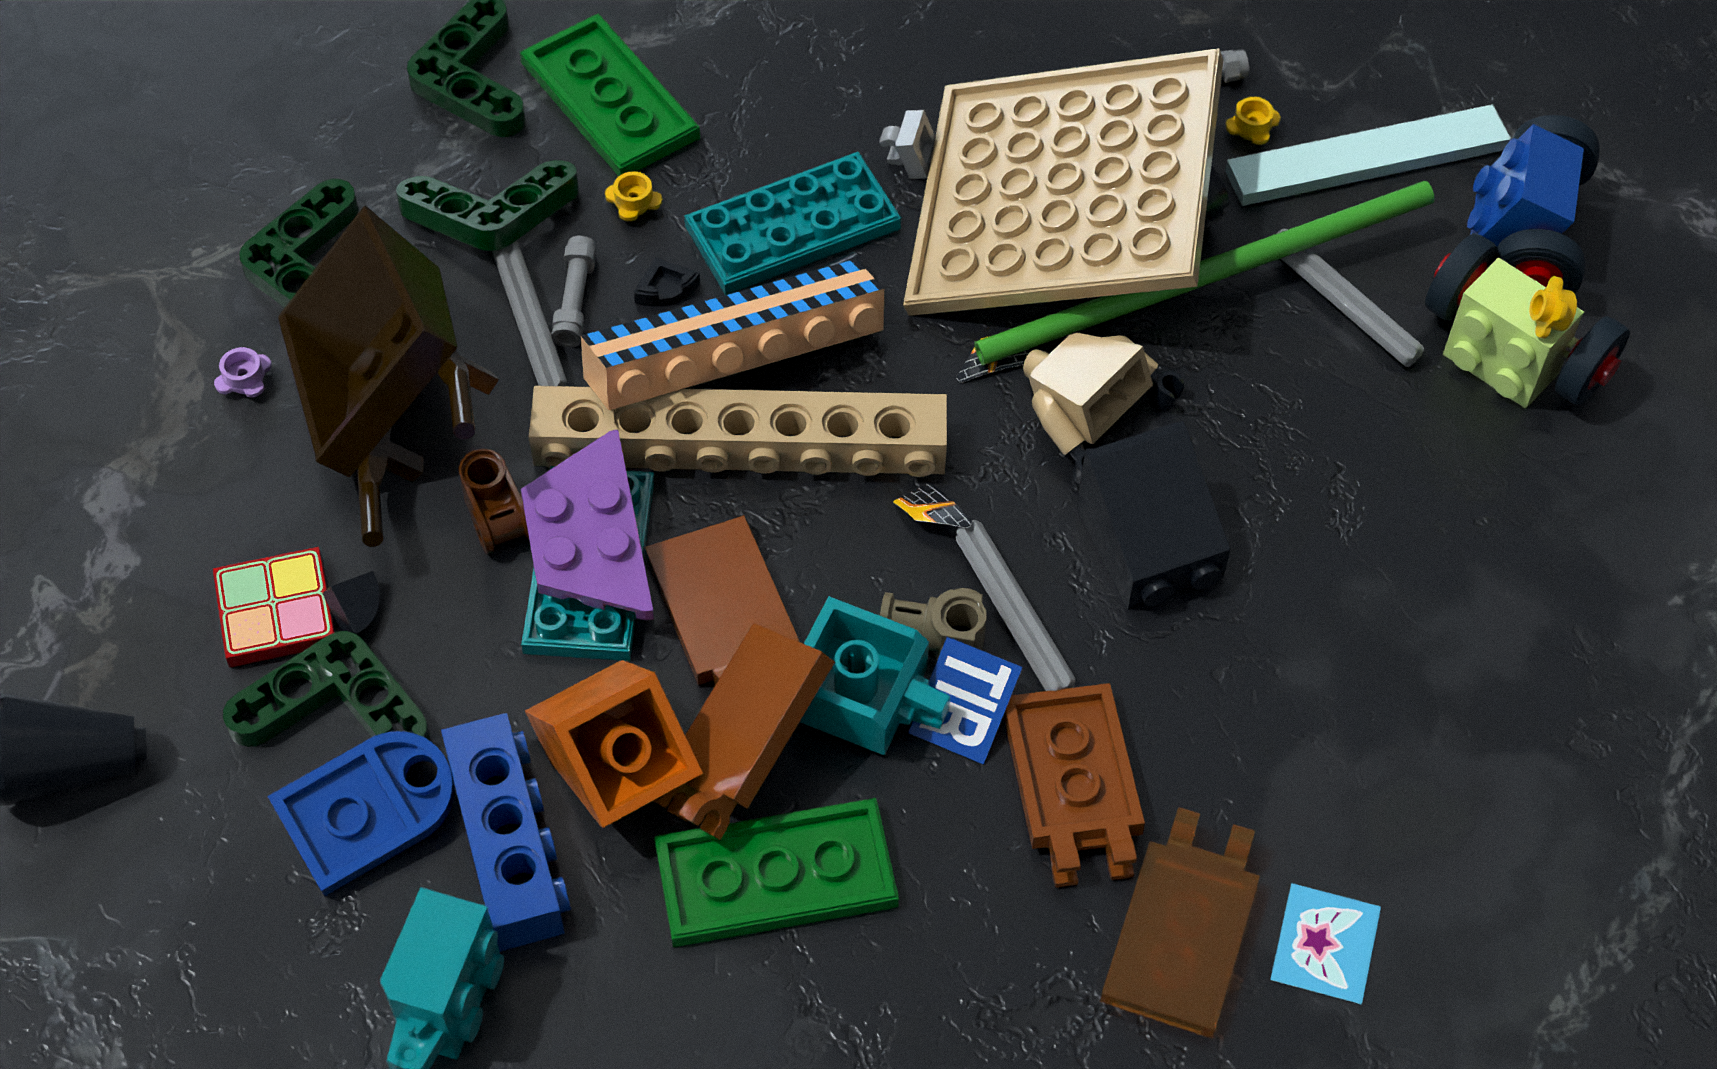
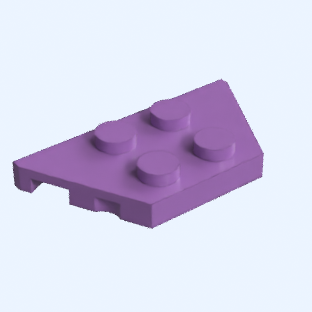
[521,430,654,621]

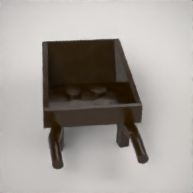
[278,205,499,547]

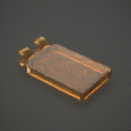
[1100,807,1260,1038]

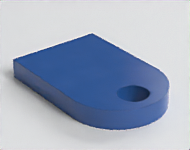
[268,731,455,896]

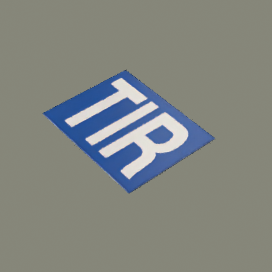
[909,637,1023,764]

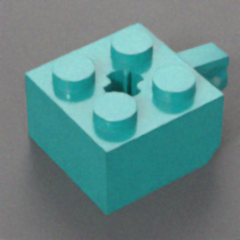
[800,596,950,755]
[380,887,504,1069]

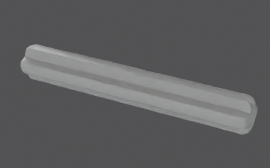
[1278,229,1424,367]
[493,240,567,386]
[956,520,1076,691]

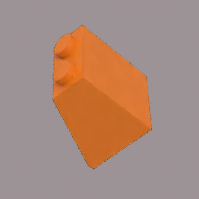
[525,660,703,828]

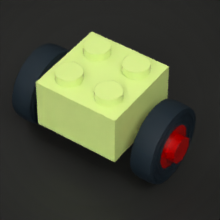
[1425,233,1630,409]

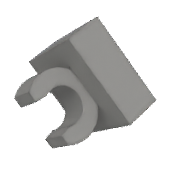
[879,110,935,179]

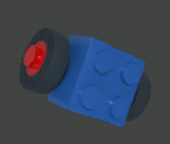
[1467,115,1600,294]

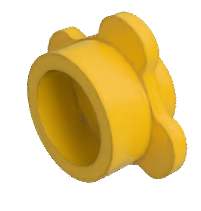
[1225,97,1280,145]
[605,172,662,221]
[1529,276,1577,339]

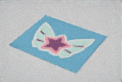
[1270,883,1381,1005]

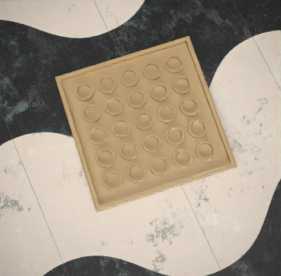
[903,48,1223,316]

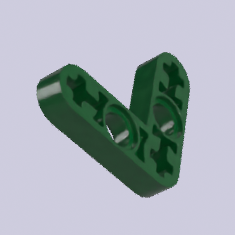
[407,0,525,137]
[396,160,579,251]
[239,178,359,308]
[223,631,430,747]

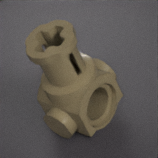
[880,588,987,660]

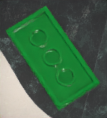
[520,13,700,177]
[654,798,899,947]

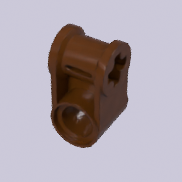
[459,448,529,555]

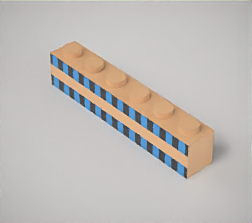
[581,259,885,411]

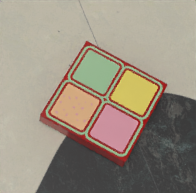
[213,547,335,668]

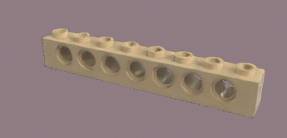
[529,386,947,477]

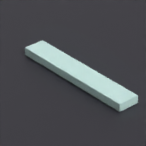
[1225,105,1511,206]

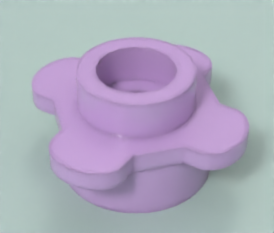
[214,347,272,398]

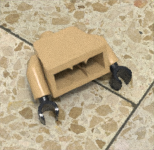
[1023,333,1184,486]

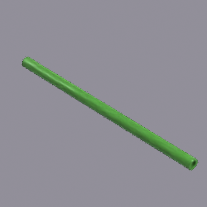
[974,181,1435,365]

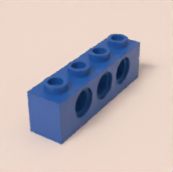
[441,713,571,952]

